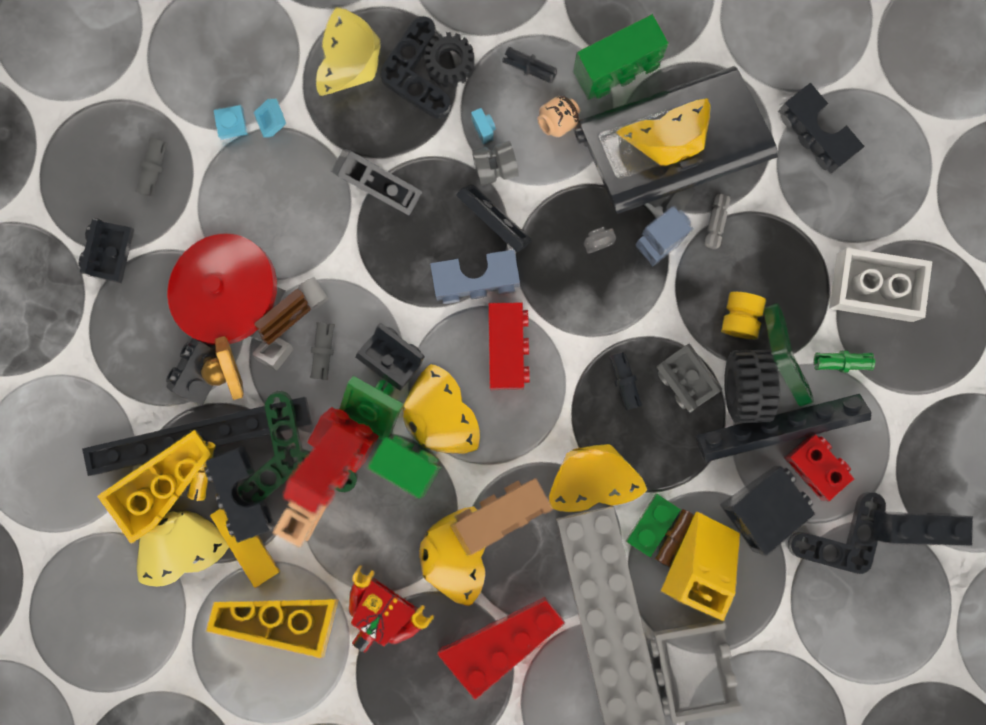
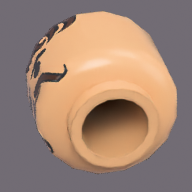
[538,95,580,137]

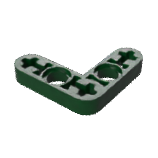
[764,303,814,407]

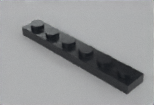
[696,393,872,462]

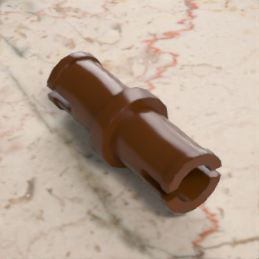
[654,509,694,568]

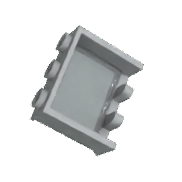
[650,619,743,724]

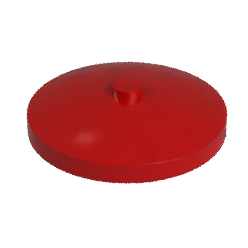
[167,233,277,345]

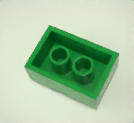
[573,14,669,100]
[367,435,442,499]

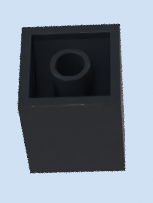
[720,466,815,556]

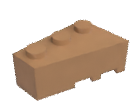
[450,478,553,556]

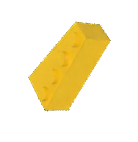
[206,599,339,658]

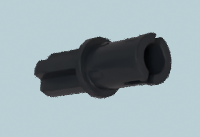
[503,46,558,83]

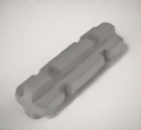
[704,194,730,249]

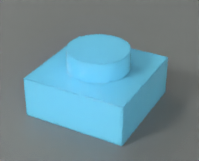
[254,99,287,137]
[213,105,248,140]
[471,108,496,145]

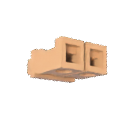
[273,501,327,547]

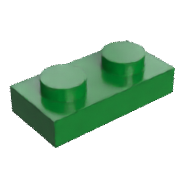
[625,494,681,558]

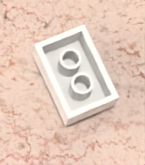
[829,248,932,322]

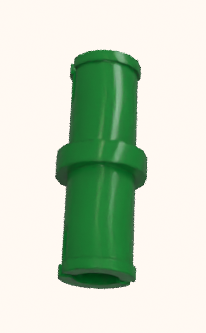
[813,350,875,373]

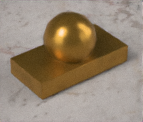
[201,336,244,400]

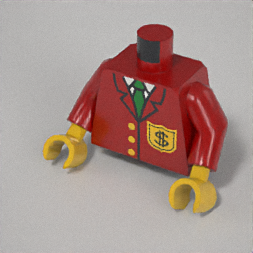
[349,565,434,653]

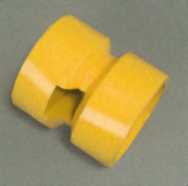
[721,292,766,339]

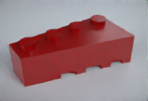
[438,597,565,700]

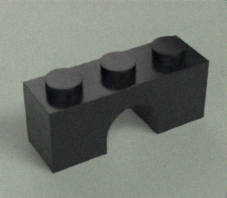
[778,82,865,174]
[205,445,275,543]
[874,511,973,546]

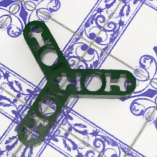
[238,391,358,502]

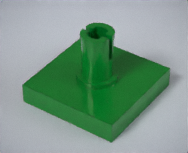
[339,376,403,441]

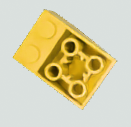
[661,511,740,621]

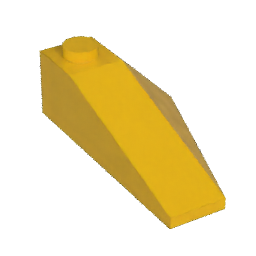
[97,430,212,543]

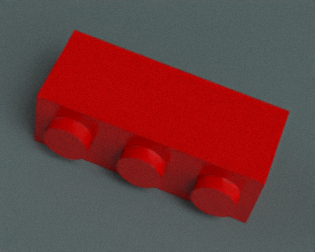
[489,302,530,390]
[283,424,364,515]

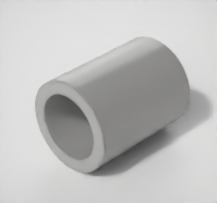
[298,277,329,309]

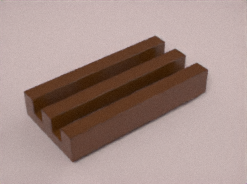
[254,288,311,345]

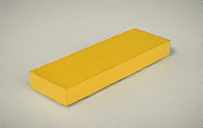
[210,509,281,588]

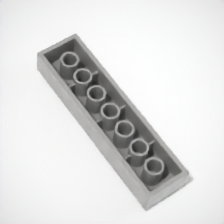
[556,506,666,725]

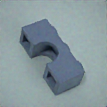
[636,206,692,266]
[430,250,520,304]

